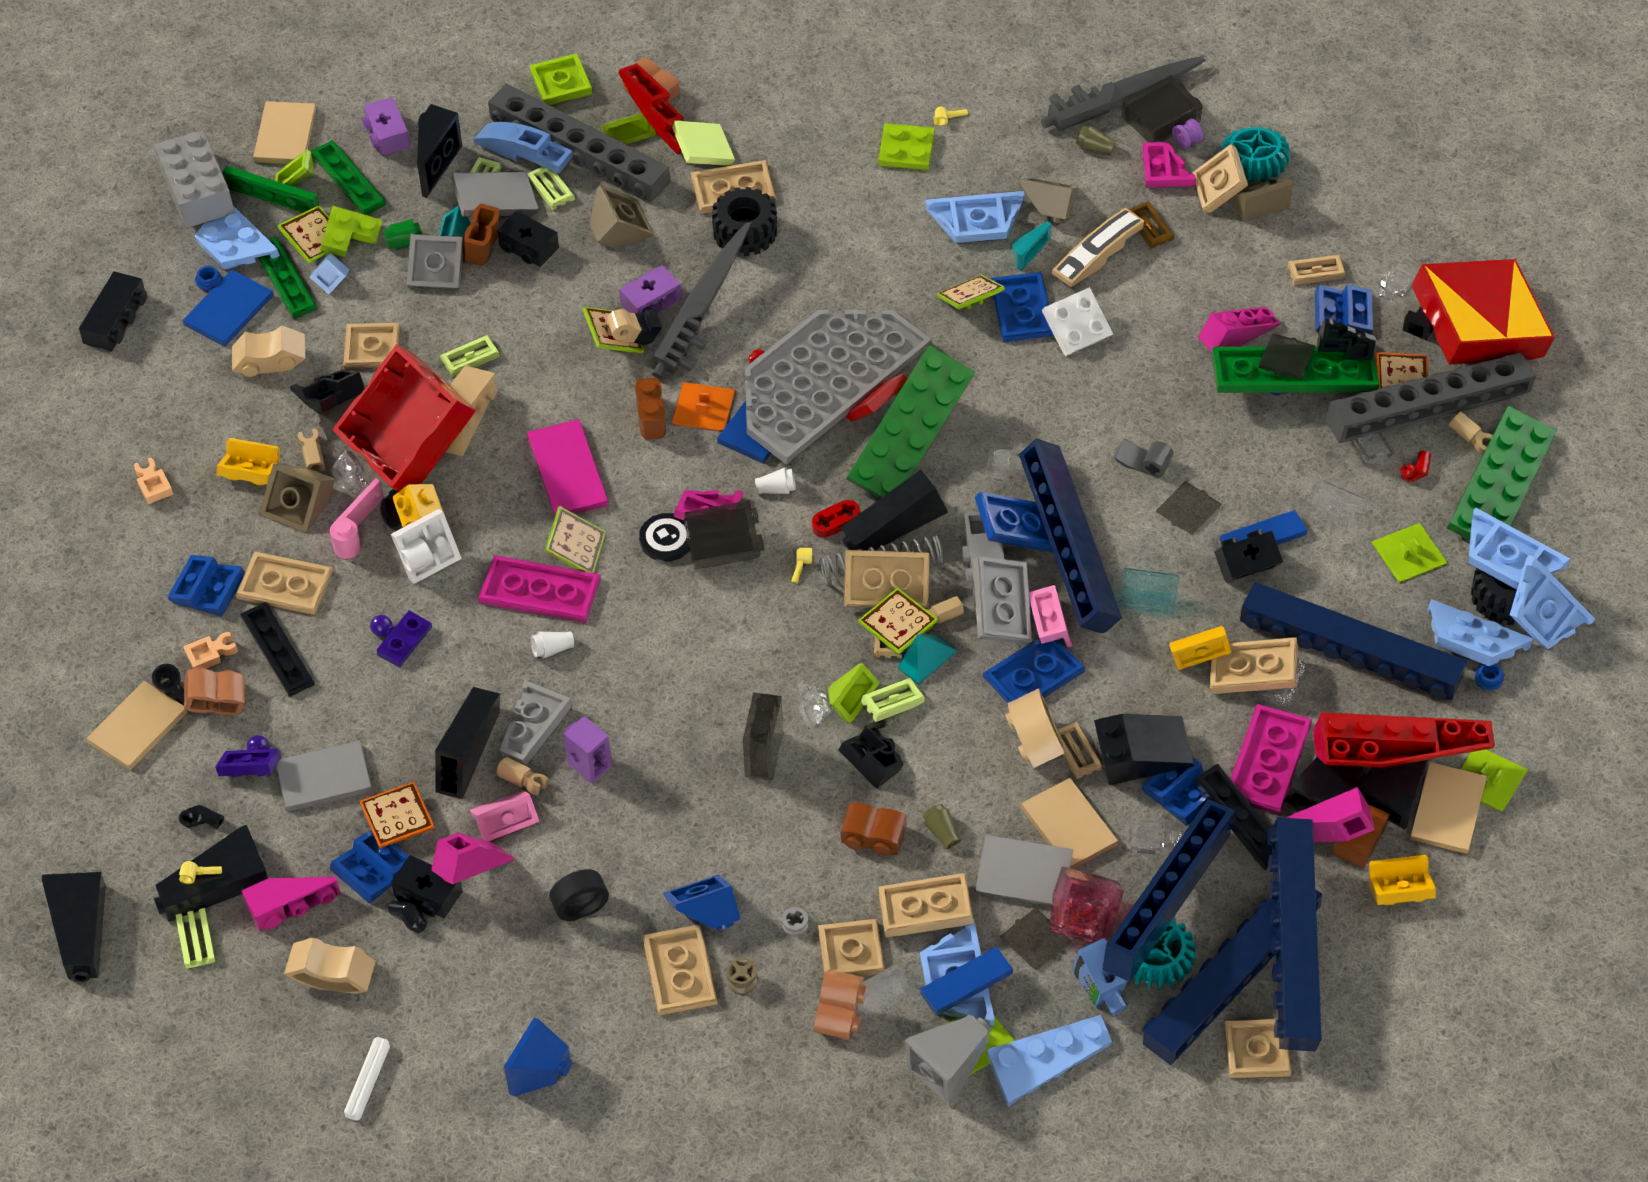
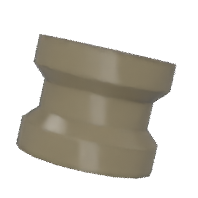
[727,958,757,994]

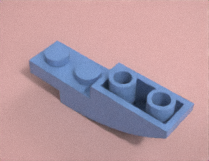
[474,122,573,174]

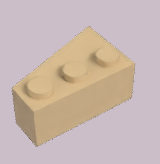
[446,366,497,457]

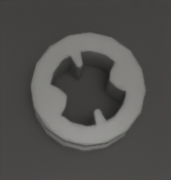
[782,907,809,936]

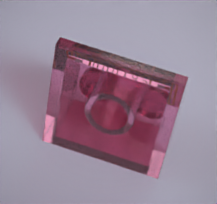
[1049,866,1124,943]

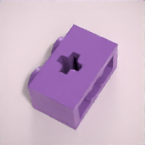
[362,97,410,156]
[619,265,682,314]
[563,716,612,784]

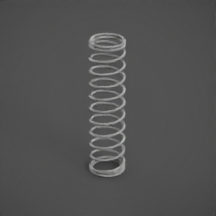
[820,535,943,586]

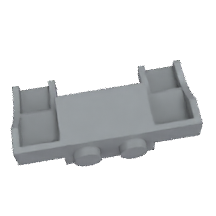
[962,511,1033,614]

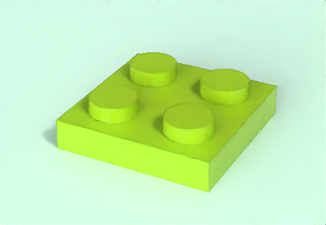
[529,53,592,105]
[878,123,935,170]

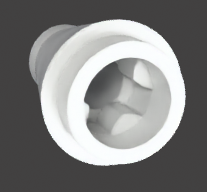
[755,467,796,494]
[531,631,574,659]

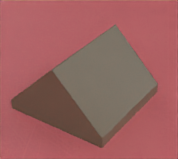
[1229,179,1293,222]

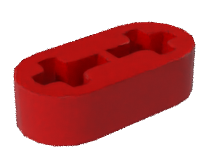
[812,500,860,537]

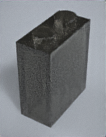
[1122,75,1202,143]
[683,500,764,570]
[743,692,784,781]

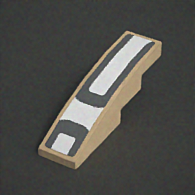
[1052,208,1144,287]

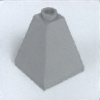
[905,1015,991,1106]

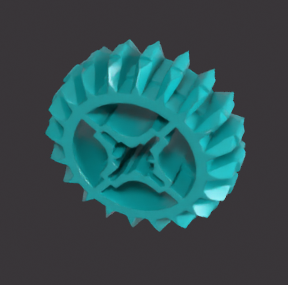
[1221,125,1290,183]
[1134,916,1196,990]

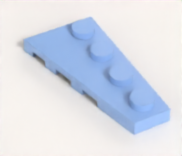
[986,1015,1112,1106]

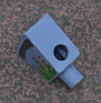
[1072,938,1128,1016]

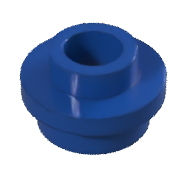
[195,266,222,290]
[1475,664,1504,690]

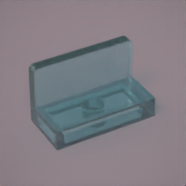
[1118,568,1179,616]

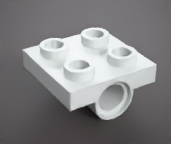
[1042,287,1113,356]
[391,509,462,584]

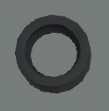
[549,869,609,921]

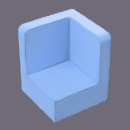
[309,252,349,295]

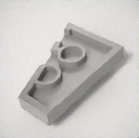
[499,680,573,766]

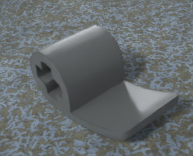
[1115,439,1174,478]

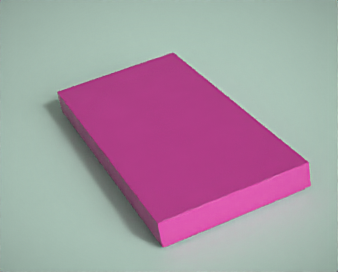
[527,419,608,516]
[478,555,601,623]
[1231,704,1312,815]

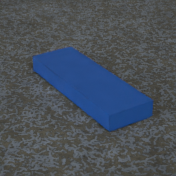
[1220,510,1307,556]
[920,947,1013,1016]

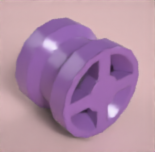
[1172,119,1203,150]

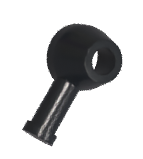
[152,664,188,711]

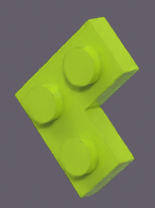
[320,205,382,257]

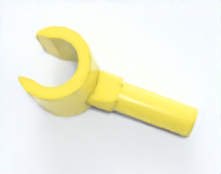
[933,106,968,126]
[791,548,813,584]
[179,861,222,884]

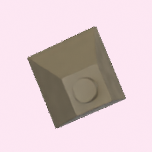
[1020,177,1078,223]
[590,185,654,248]
[259,463,335,533]

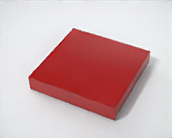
[845,373,908,421]

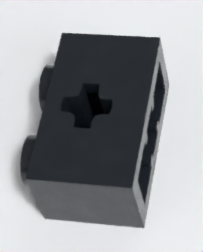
[497,211,559,267]
[1214,529,1283,583]
[391,855,463,919]

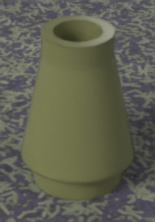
[1076,125,1116,155]
[923,804,961,849]

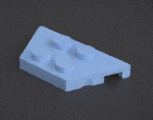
[925,191,1024,243]
[195,206,280,270]
[1468,508,1570,589]
[1510,555,1595,649]
[1428,599,1533,666]
[920,920,995,1027]

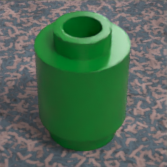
[383,219,422,250]

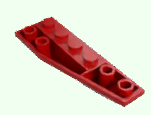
[1313,712,1495,767]

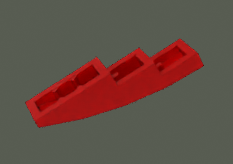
[618,63,684,155]

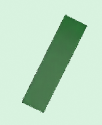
[311,140,386,215]
[222,165,319,213]
[258,236,317,319]

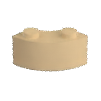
[232,325,305,377]
[1005,688,1065,768]
[284,937,376,994]

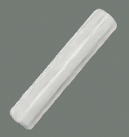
[344,1037,390,1121]

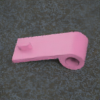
[330,478,383,559]

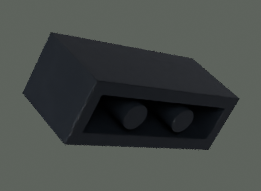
[79,271,147,351]

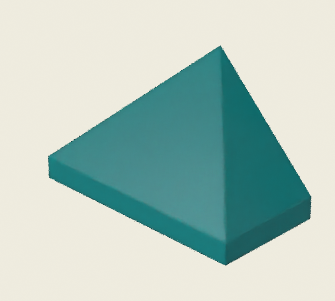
[438,205,471,246]
[1011,222,1051,271]
[898,634,957,685]

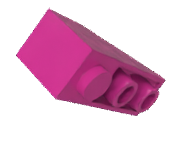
[1198,307,1281,352]
[1286,787,1375,842]
[431,832,514,884]
[242,877,340,931]

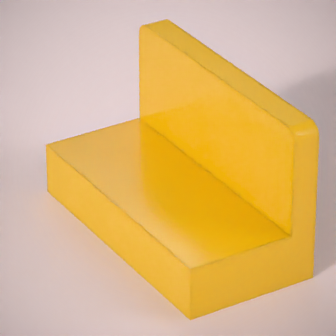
[1169,626,1232,670]

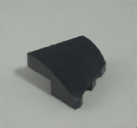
[1317,318,1376,360]
[290,369,365,412]
[838,720,904,789]

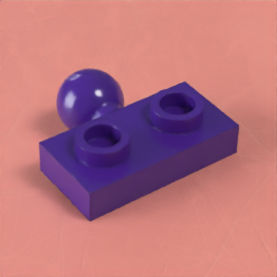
[370,610,432,667]
[215,735,281,777]

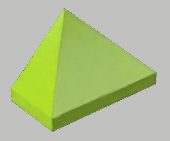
[601,113,656,145]
[275,149,315,186]
[828,663,880,724]

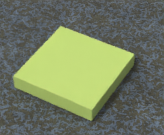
[672,121,735,166]

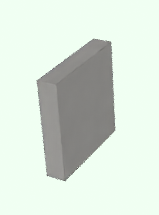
[407,234,464,290]

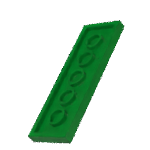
[846,345,975,499]
[1212,346,1380,393]
[1447,405,1556,540]

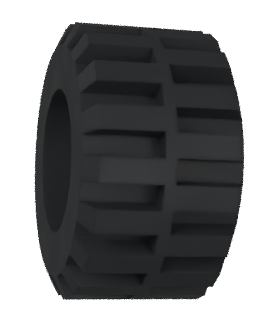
[712,187,777,256]
[1471,568,1517,625]

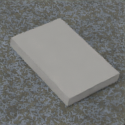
[451,172,538,217]
[973,556,1032,645]
[276,740,372,812]
[975,835,1073,907]

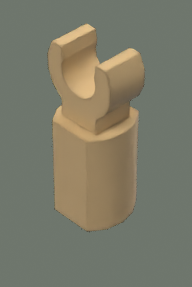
[1449,411,1492,454]
[298,429,325,472]
[926,596,964,632]
[497,757,549,795]

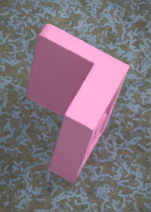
[1029,585,1073,648]
[470,790,540,841]

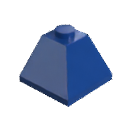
[663,874,741,930]
[504,1017,572,1096]

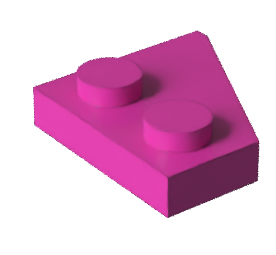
[1142,142,1196,188]
[674,490,743,536]

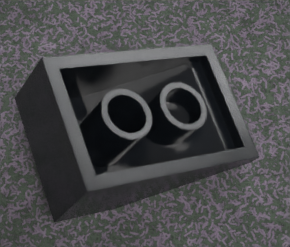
[417,104,463,198]
[1094,714,1194,785]

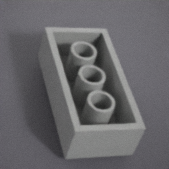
[154,130,235,228]

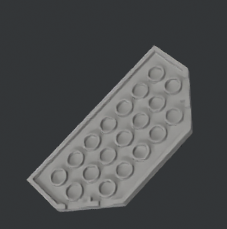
[745,310,932,464]

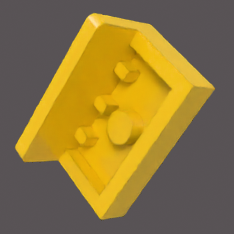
[216,438,280,485]
[393,484,443,527]
[1369,855,1436,905]

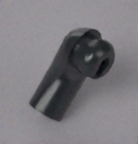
[179,805,224,829]
[388,900,427,933]

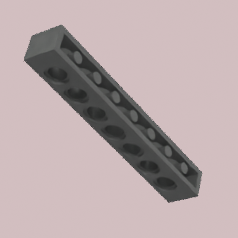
[488,83,670,201]
[1325,353,1536,444]

